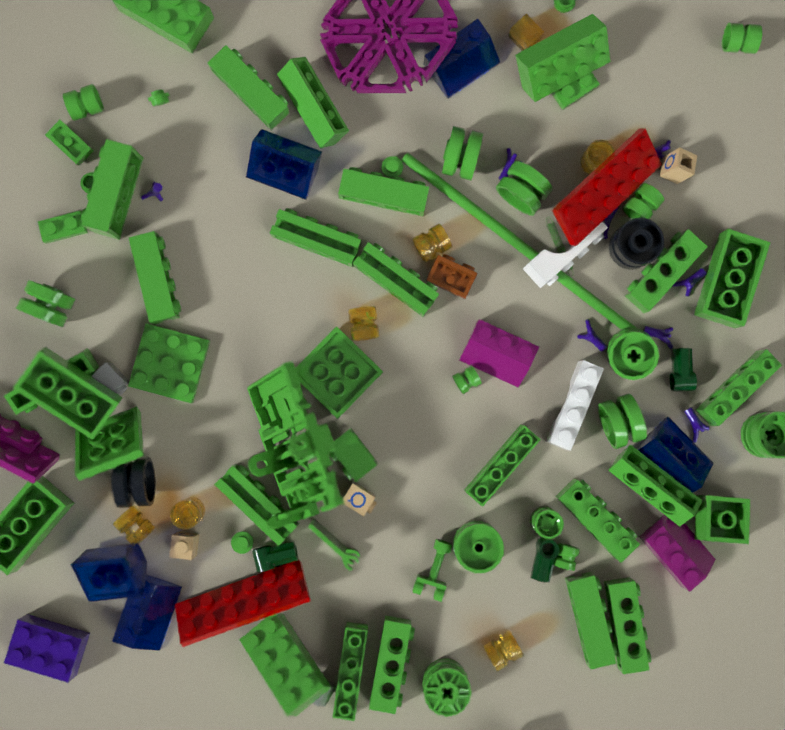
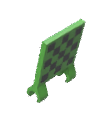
[308,518,360,571]

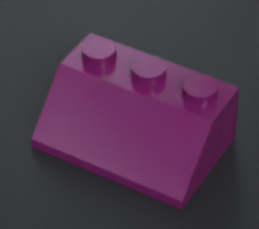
[459,319,539,388]
[639,515,716,592]

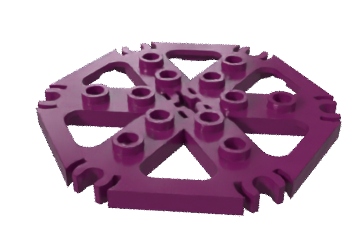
[320,0,458,93]

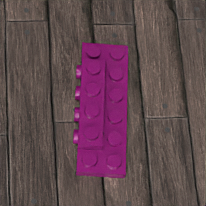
[0,414,60,484]

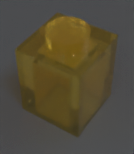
[508,13,544,51]

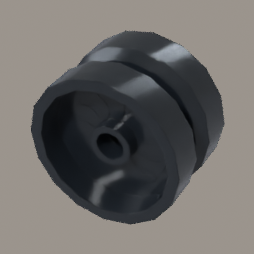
[111,457,156,508]

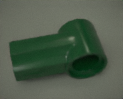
[669,348,697,391]
[530,537,559,583]
[252,541,298,572]

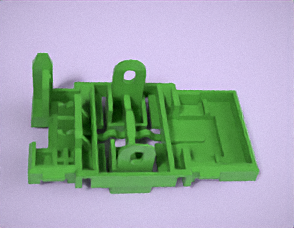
[247,361,345,529]

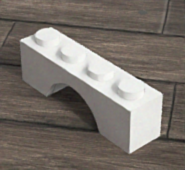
[523,222,608,288]
[546,360,604,451]

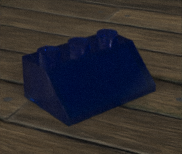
[423,19,500,99]
[246,129,322,200]
[637,416,714,493]
[70,543,147,602]
[112,572,182,651]

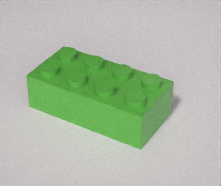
[112,0,214,54]
[515,14,611,102]
[81,139,143,240]
[694,229,771,328]
[13,347,123,440]
[0,476,75,575]
[239,613,332,717]

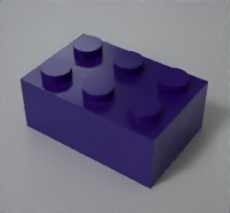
[4,614,90,683]

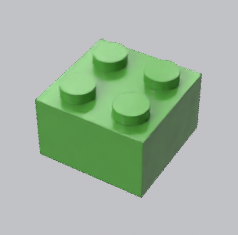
[329,428,378,482]
[694,495,750,544]

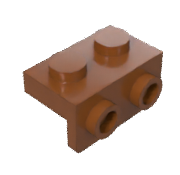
[426,254,478,299]

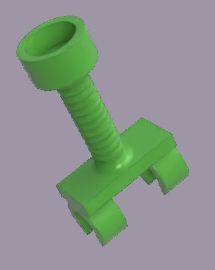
[412,539,453,602]

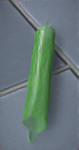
[546,217,573,276]

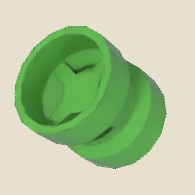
[452,365,482,394]
[554,543,580,571]

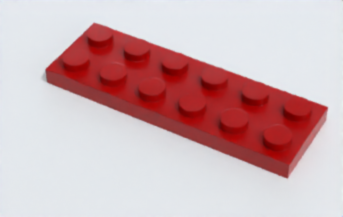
[552,128,662,246]
[175,559,311,647]

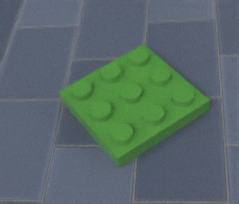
[128,323,210,403]
[295,326,383,419]
[75,406,144,481]

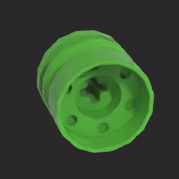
[741,412,785,458]
[422,658,471,717]

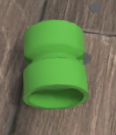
[722,22,762,54]
[63,84,104,121]
[623,183,665,219]
[530,507,564,539]

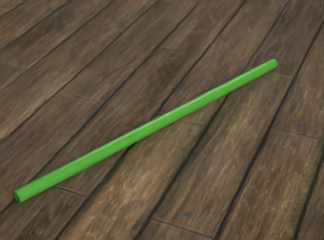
[401,152,636,329]

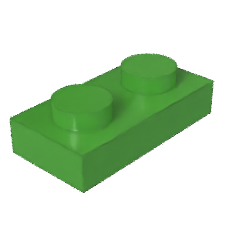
[551,72,600,110]
[45,120,94,166]
[38,211,88,244]

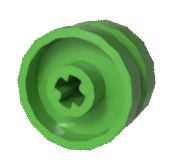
[442,126,483,181]
[496,161,553,216]
[16,279,75,327]
[607,327,659,380]
[598,393,647,449]
[453,520,504,573]

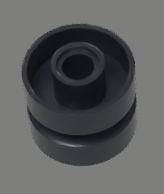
[609,218,664,270]

